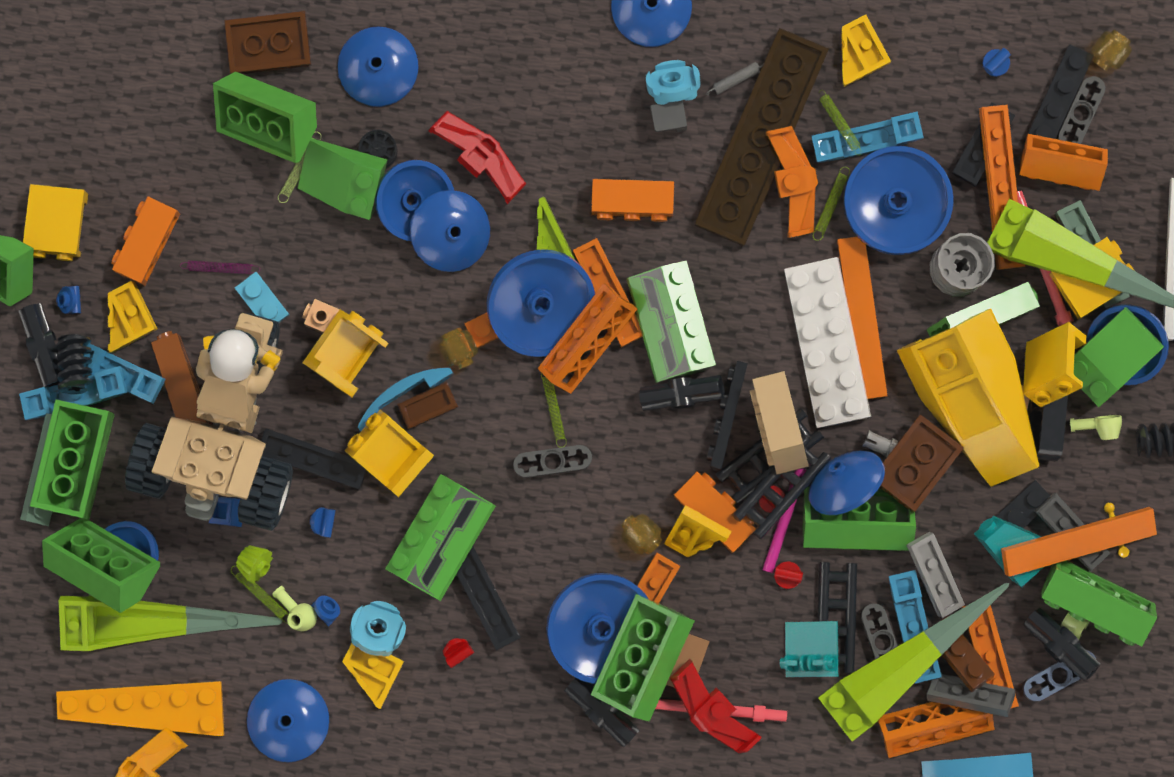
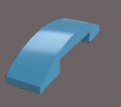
[812,111,924,163]
[84,343,166,404]
[19,366,127,420]
[358,368,454,431]
[888,570,941,683]
[921,753,1033,777]

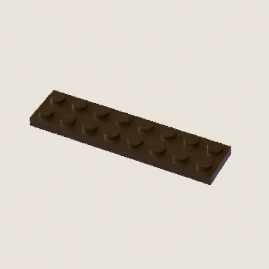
[695,28,829,246]

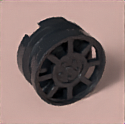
[359,130,398,169]

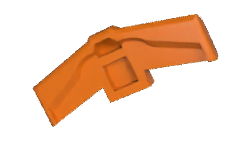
[765,126,818,238]

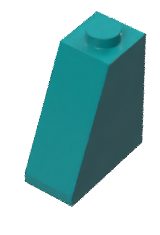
[974,516,1043,587]

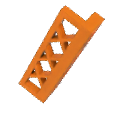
[538,283,637,394]
[878,702,995,758]

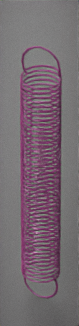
[180,261,260,274]

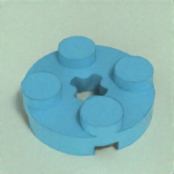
[646,60,701,105]
[350,601,406,657]

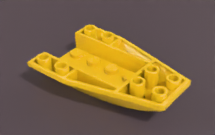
[897,308,1039,487]

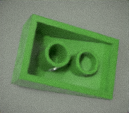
[298,138,387,220]
[0,235,34,306]
[1074,307,1164,407]

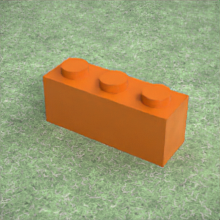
[1019,134,1108,191]
[592,179,674,222]
[111,197,180,286]
[674,472,756,553]

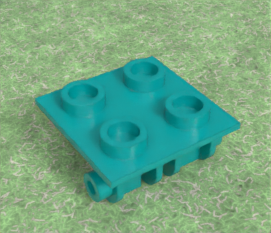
[780,621,838,677]

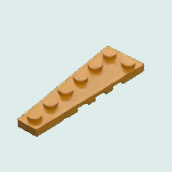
[56,681,224,736]

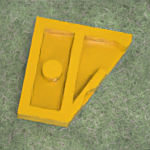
[841,15,891,87]
[108,281,158,353]
[664,505,732,557]
[342,643,404,709]

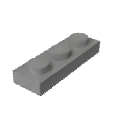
[907,532,965,618]

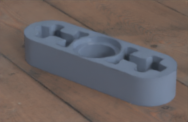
[1022,650,1096,701]

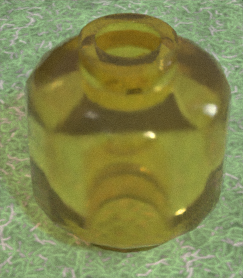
[1091,29,1132,71]
[438,327,478,369]
[621,514,662,555]

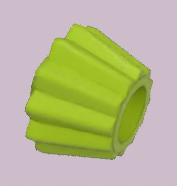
[236,545,273,583]

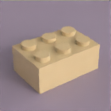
[750,371,809,474]

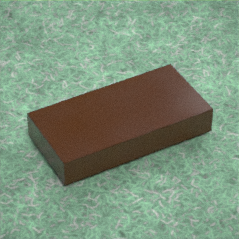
[397,382,458,429]

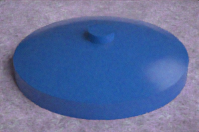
[844,146,953,255]
[487,249,595,357]
[546,573,648,684]

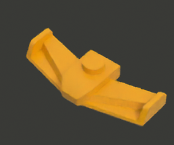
[115,727,188,777]

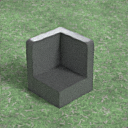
[650,100,687,132]

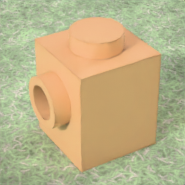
[302,299,340,334]

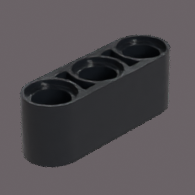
[1029,395,1068,462]

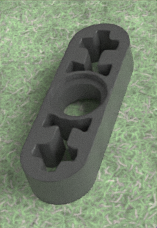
[1057,76,1105,144]
[513,445,592,478]
[861,604,898,660]

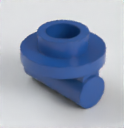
[983,48,1011,77]
[56,286,81,314]
[310,507,336,537]
[311,596,340,626]

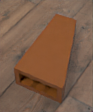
[151,331,213,425]

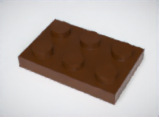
[224,11,312,74]
[880,414,964,513]

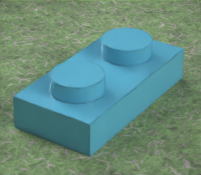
[235,272,289,323]

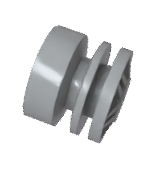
[930,233,994,296]

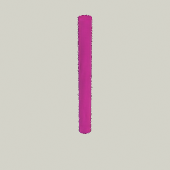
[762,468,807,573]

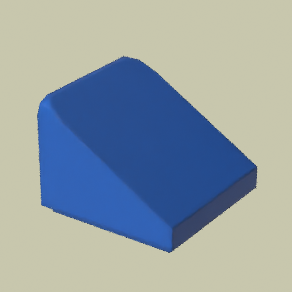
[209,497,242,527]

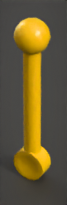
[1104,502,1129,558]

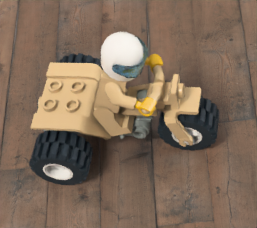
[125,313,293,531]

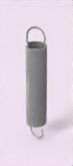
[706,62,764,95]

